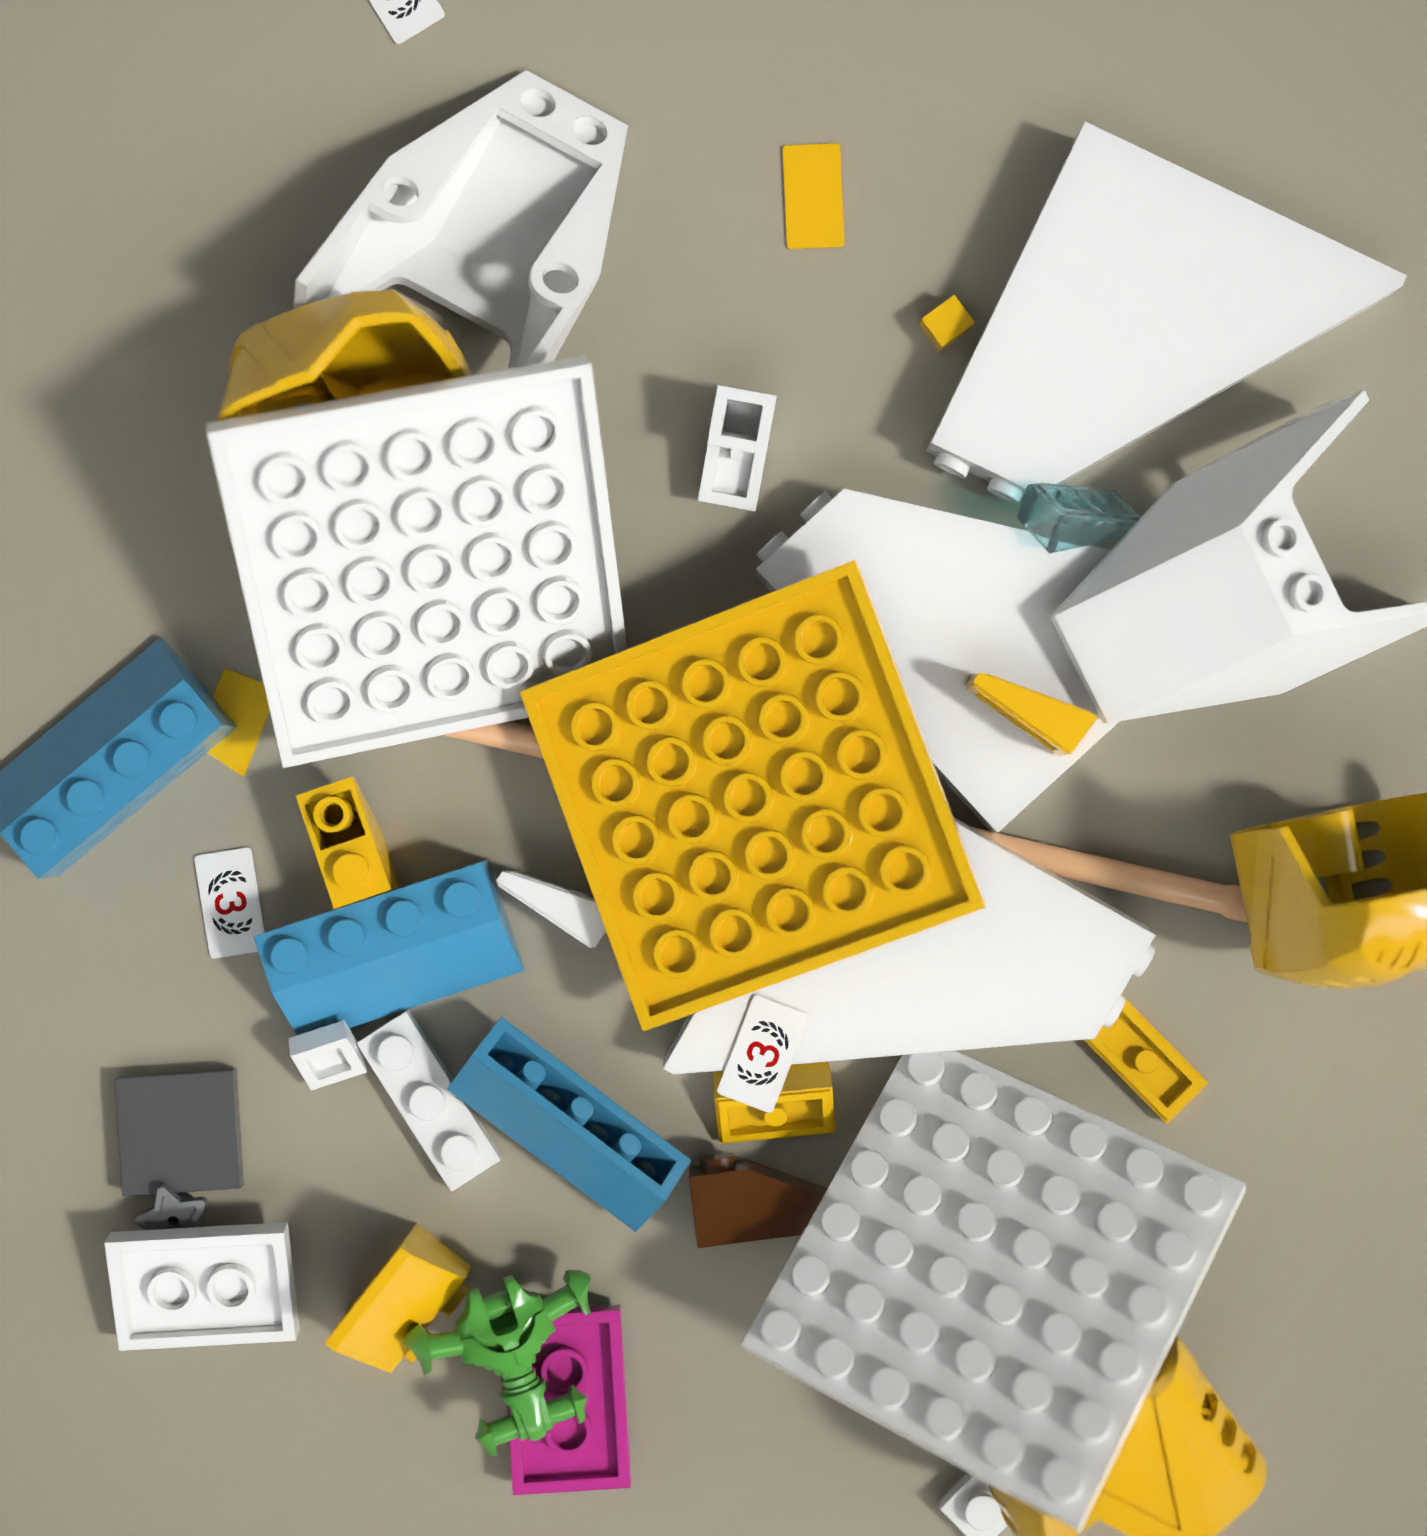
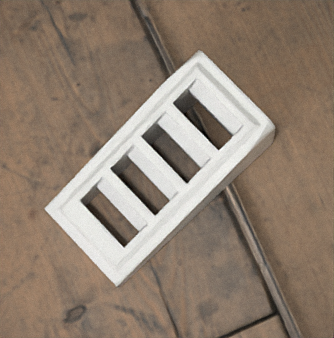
[496,870,606,948]

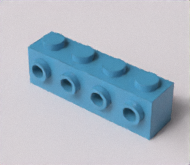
[447,1016,691,1232]

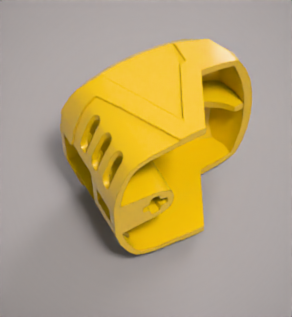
[217,290,473,422]
[1229,792,1427,989]
[988,1334,1267,1536]

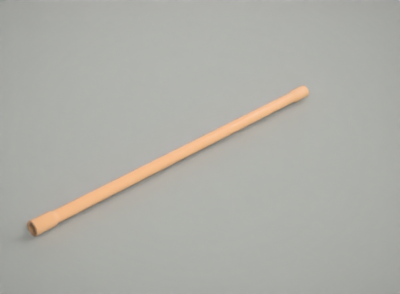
[442,721,1248,923]

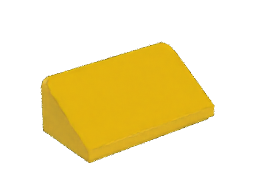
[713,1062,836,1144]

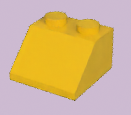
[324,1223,471,1373]

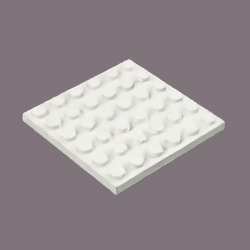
[206,355,627,768]
[741,1051,1246,1533]

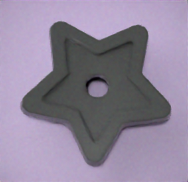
[134,1183,208,1230]

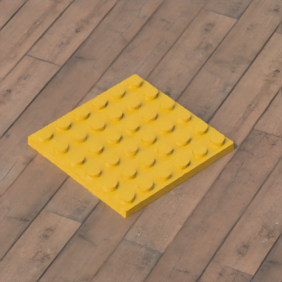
[520,560,987,1032]

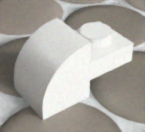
[698,384,777,511]

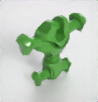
[403,1270,591,1457]

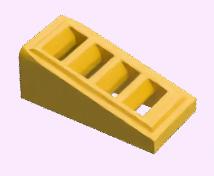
[965,672,1098,756]

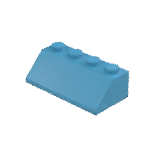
[0,637,237,879]
[253,859,525,1035]

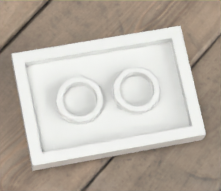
[104,1222,300,1351]

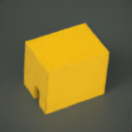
[919,294,975,352]

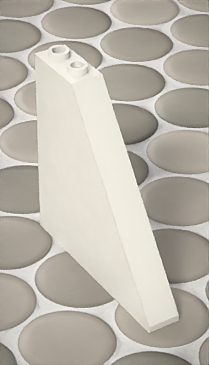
[925,121,1407,504]
[755,489,1120,833]
[663,818,1156,1075]

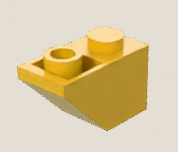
[296,776,401,909]

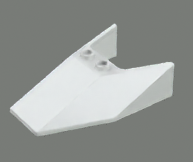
[294,70,628,369]
[1050,389,1427,724]

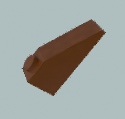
[689,1153,828,1248]

